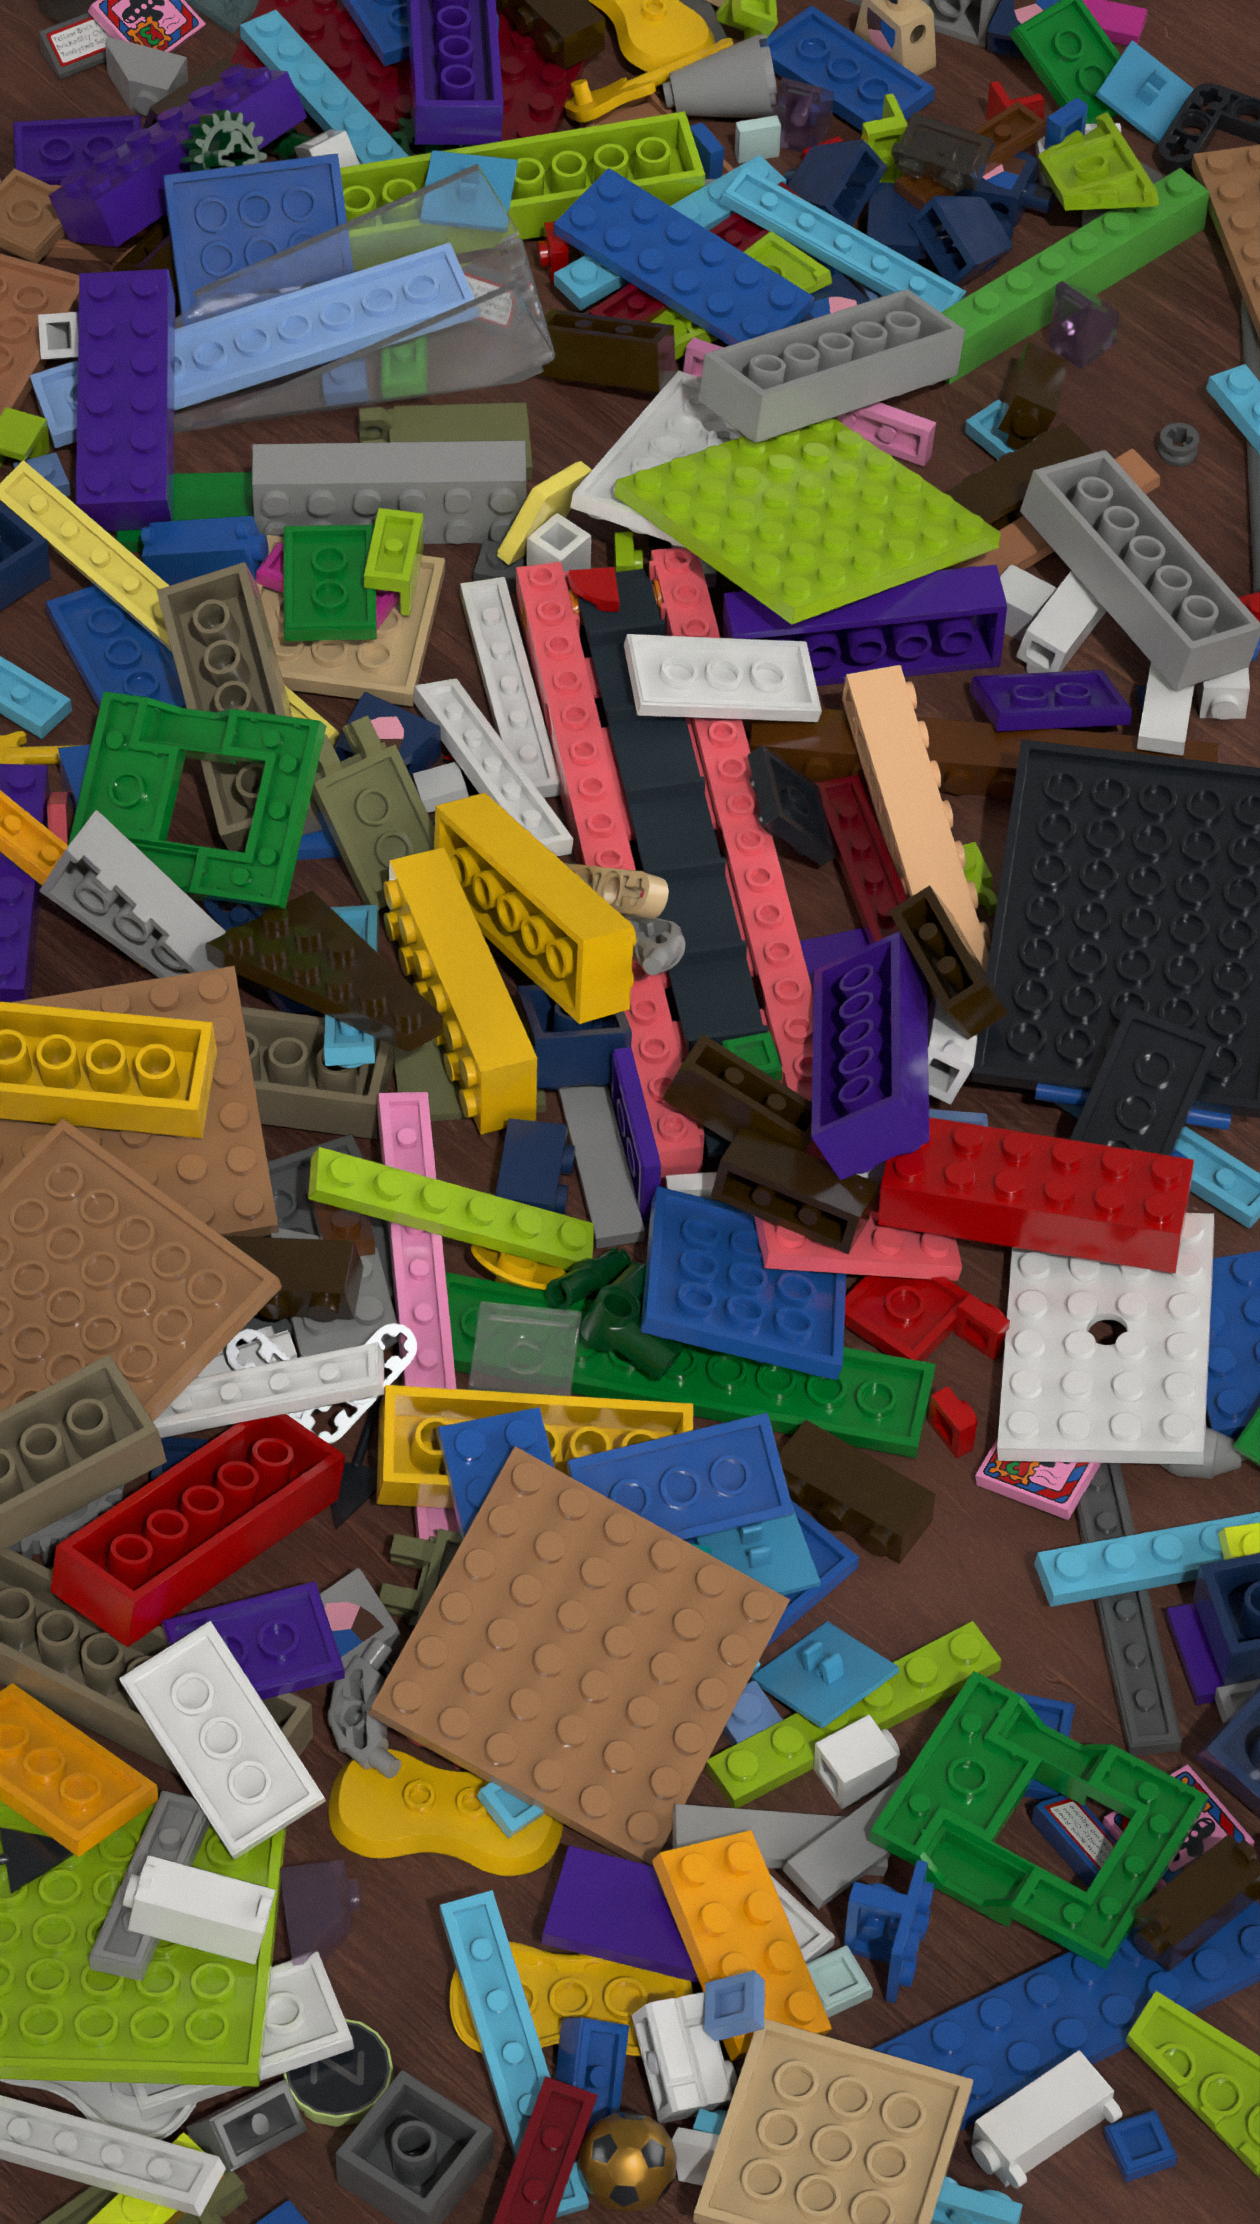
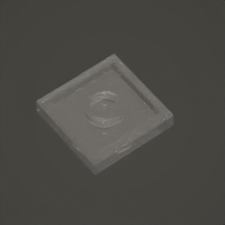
[468,1302,581,1396]

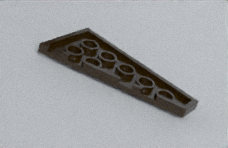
[206,890,444,1052]

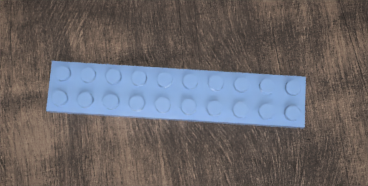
[30,242,478,448]

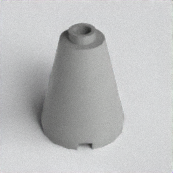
[662,33,781,119]

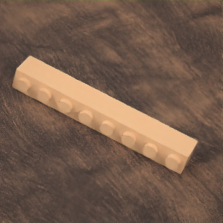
[842,665,991,1000]

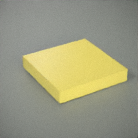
[497,461,592,565]

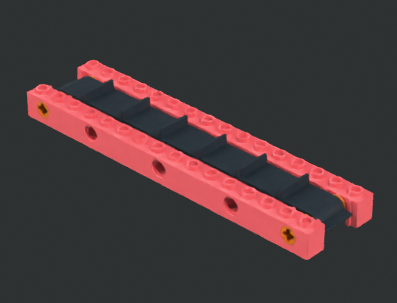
[516,547,828,1187]

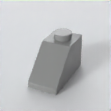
[105,37,188,116]

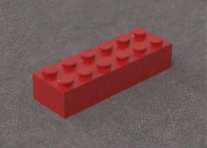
[878,1117,1194,1273]
[50,1414,346,1647]

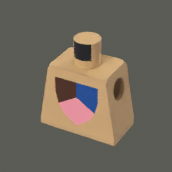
[854,0,936,76]

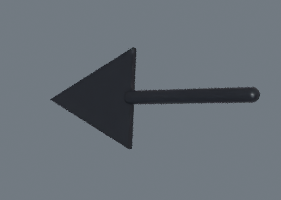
[330,1394,383,1530]
[0,1827,75,1894]

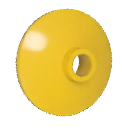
[471,1244,566,1290]

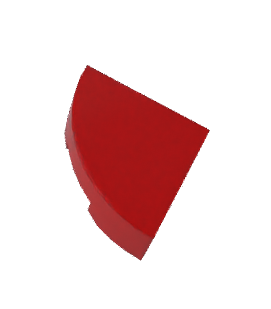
[568,567,620,612]

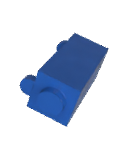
[141,516,269,586]

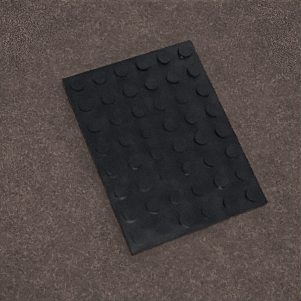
[971,739,1260,1118]

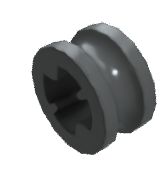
[1158,422,1200,467]

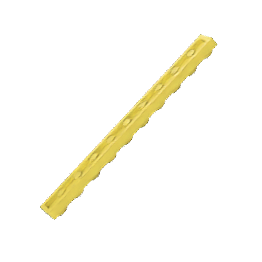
[0,460,340,746]

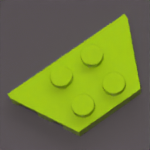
[1038,112,1159,211]

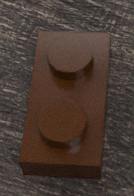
[310,1200,375,1256]

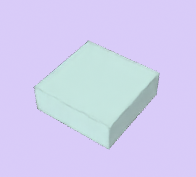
[734,115,781,163]
[806,1945,873,2018]

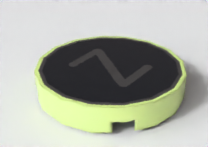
[283,2019,393,2127]

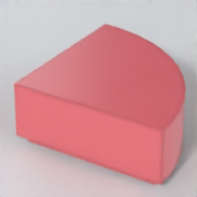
[47,792,69,845]

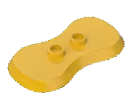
[588,0,715,72]
[328,1749,564,1876]
[450,1942,692,2056]

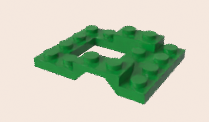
[68,691,326,909]
[869,1671,1209,1970]

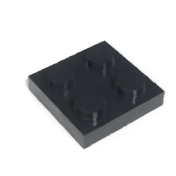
[748,746,836,866]

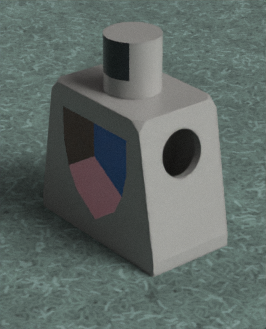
[320,1568,401,1690]

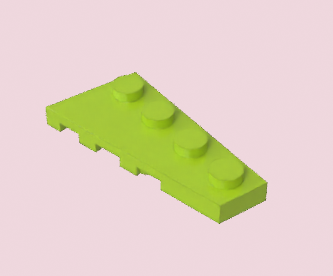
[651,231,832,360]
[1125,1991,1260,2179]

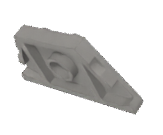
[270,1228,398,1358]

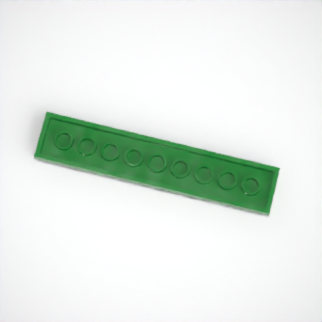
[445,1272,936,1458]

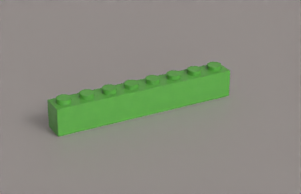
[941,168,1210,385]

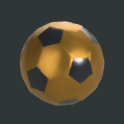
[577,2111,677,2213]

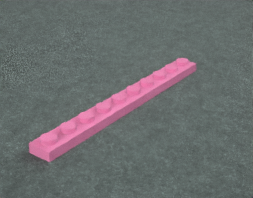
[377,1092,460,1541]

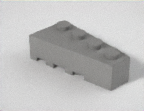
[39,810,226,978]

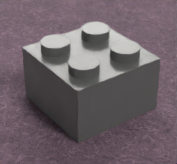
[335,2070,493,2224]

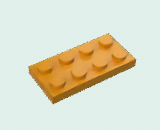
[0,1683,158,1857]
[652,1830,832,2062]

